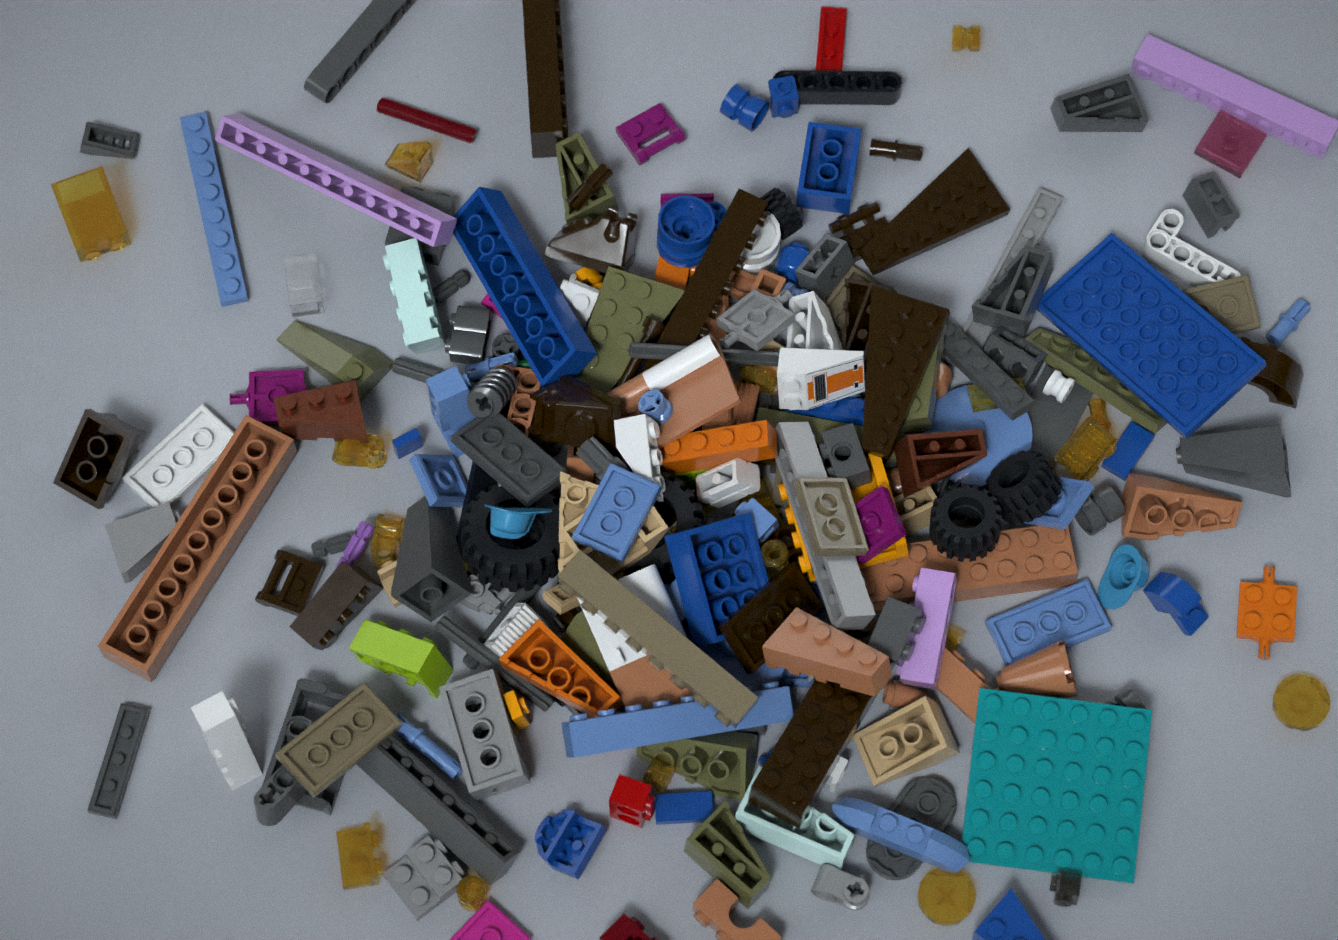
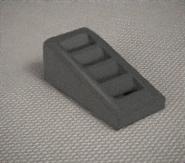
[80,122,139,159]

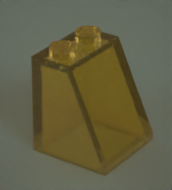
[51,166,131,262]

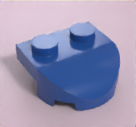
[534,809,607,880]

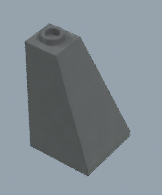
[1176,425,1291,497]
[391,496,471,622]

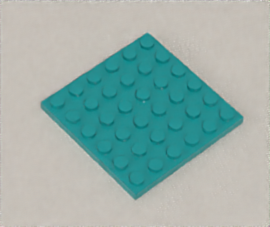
[961,688,1152,884]

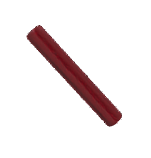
[376,98,477,144]

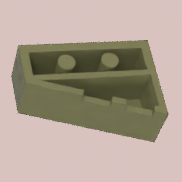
[555,132,618,223]
[684,800,771,909]

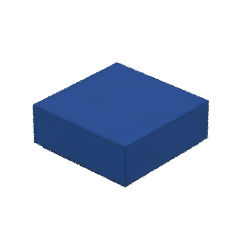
[392,428,423,459]

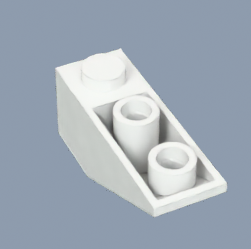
[614,414,666,502]

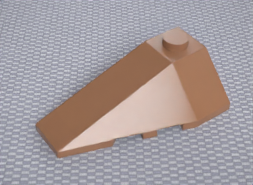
[1121,473,1243,541]

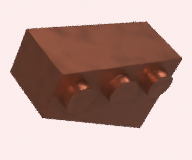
[274,380,369,443]
[894,429,988,498]

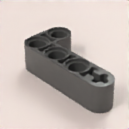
[254,716,314,826]

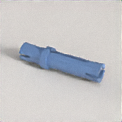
[395,713,463,781]

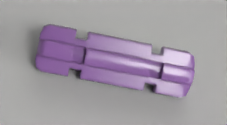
[337,521,374,567]

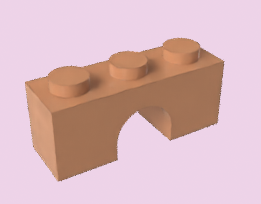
[729,268,786,300]
[693,879,782,940]

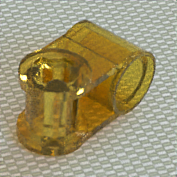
[332,434,387,469]
[370,513,406,569]

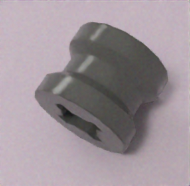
[492,334,520,359]

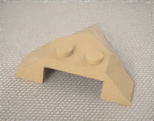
[558,471,669,577]

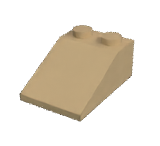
[853,696,960,787]

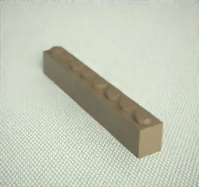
[558,550,759,729]

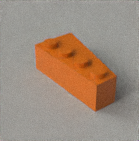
[498,619,623,718]

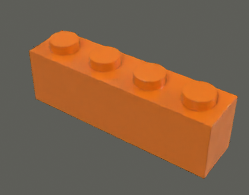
[660,420,778,475]

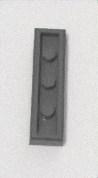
[87,703,150,819]

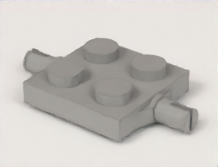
[717,289,795,351]

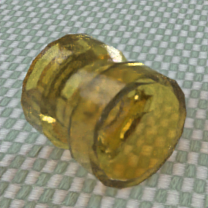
[952,25,980,52]
[456,876,487,912]

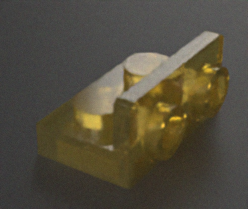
[336,822,383,890]

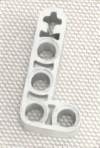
[1143,209,1241,287]

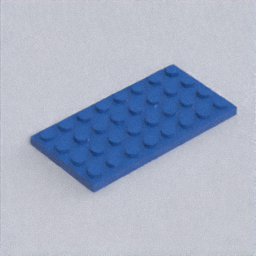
[1036,233,1267,439]

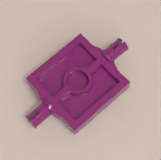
[229,369,307,426]

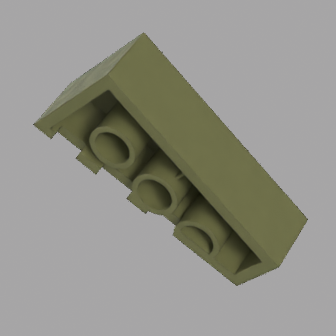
[902,323,947,434]

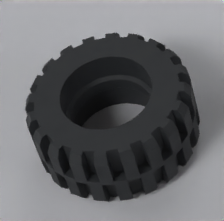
[623,472,707,580]
[461,484,560,592]

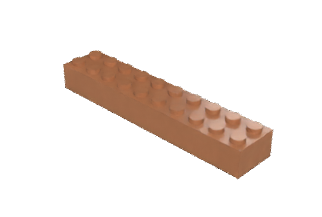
[98,415,297,682]

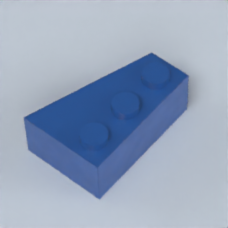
[972,888,1045,940]

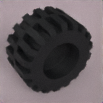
[984,450,1062,525]
[929,484,1002,562]

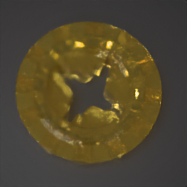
[740,365,778,395]

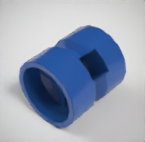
[720,83,769,132]

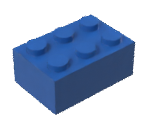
[796,122,861,214]

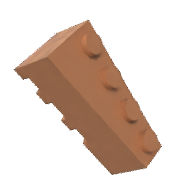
[762,607,892,697]

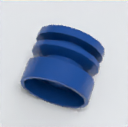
[657,195,715,268]

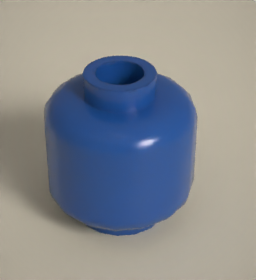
[775,243,810,285]

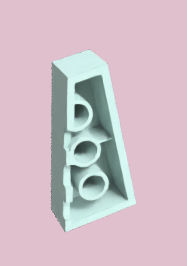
[383,238,446,354]
[735,766,854,870]

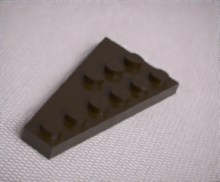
[859,148,1010,276]
[862,286,950,460]

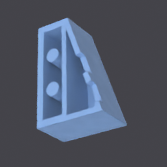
[426,366,477,458]

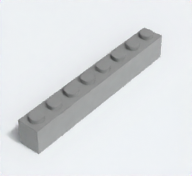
[775,422,875,631]

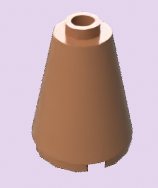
[996,640,1077,697]

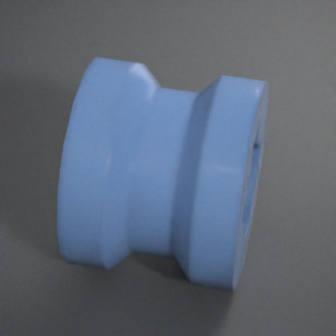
[638,390,673,425]

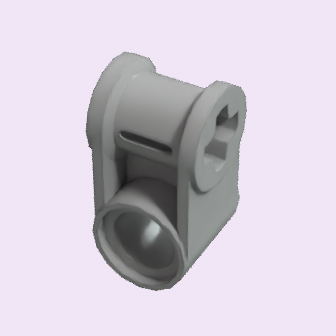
[811,864,869,911]

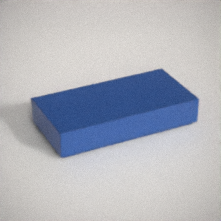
[1101,421,1155,481]
[654,791,713,825]

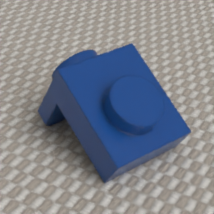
[768,76,799,118]

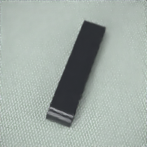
[773,70,902,105]

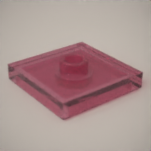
[1194,110,1267,178]

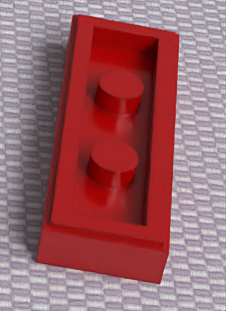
[816,6,847,71]

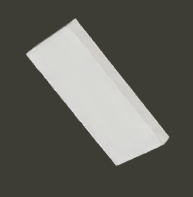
[122,404,234,508]

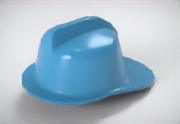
[484,504,552,539]
[1098,544,1149,610]

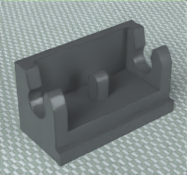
[1182,173,1240,238]

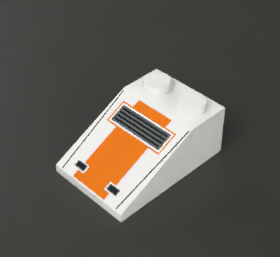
[777,348,865,410]

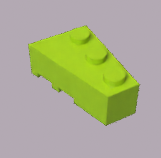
[349,619,453,699]

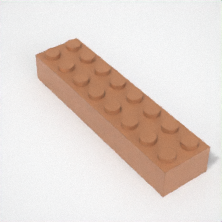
[860,526,1078,613]

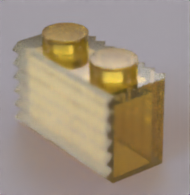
[1053,416,1118,480]

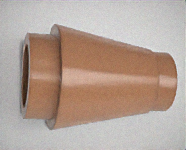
[882,680,926,708]

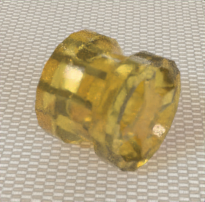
[642,758,676,793]

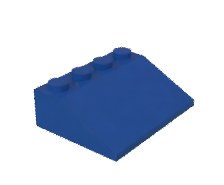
[664,512,769,646]

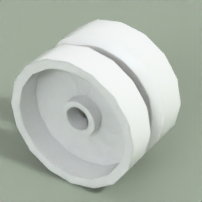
[742,211,781,275]

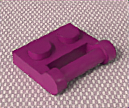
[616,102,686,165]

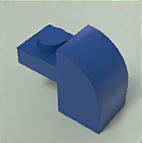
[1143,572,1209,636]

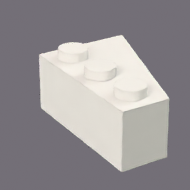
[786,291,843,350]

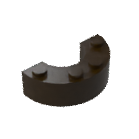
[1238,337,1303,408]

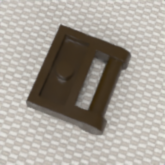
[255,550,324,616]

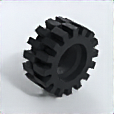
[760,188,803,240]

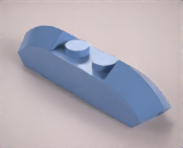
[832,797,970,873]

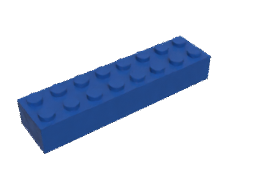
[453,187,597,387]

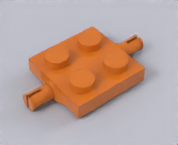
[1236,566,1297,660]

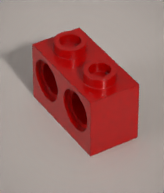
[609,774,656,828]

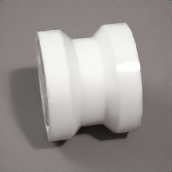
[1043,369,1076,404]

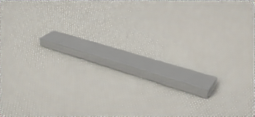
[945,187,1063,368]

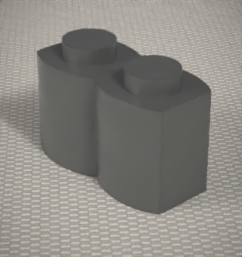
[445,305,492,364]

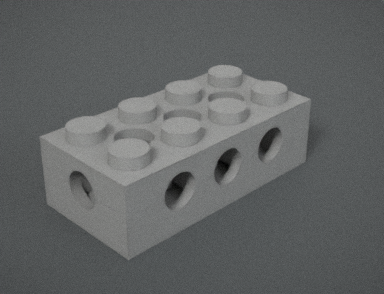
[439,669,531,801]

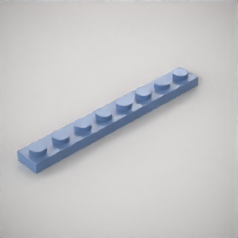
[180,112,248,307]

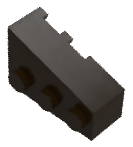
[842,278,897,372]
[289,561,384,651]

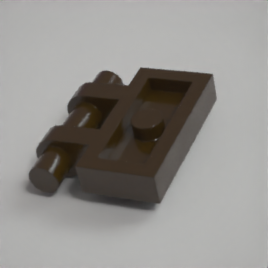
[828,202,888,262]

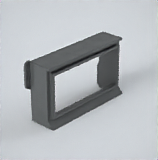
[262,678,346,816]

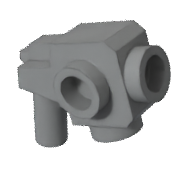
[460,574,518,615]

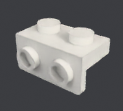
[560,273,600,330]

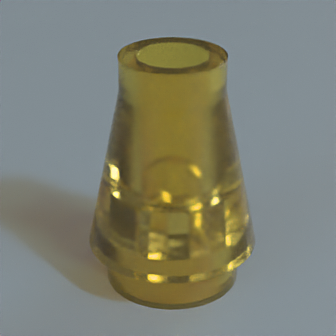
[761,540,788,569]

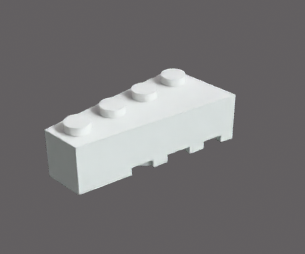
[191,691,263,791]

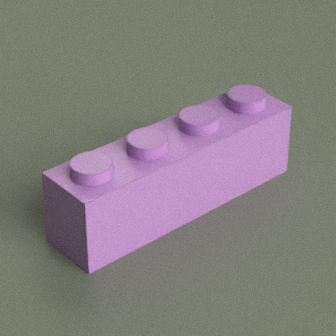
[897,568,958,690]

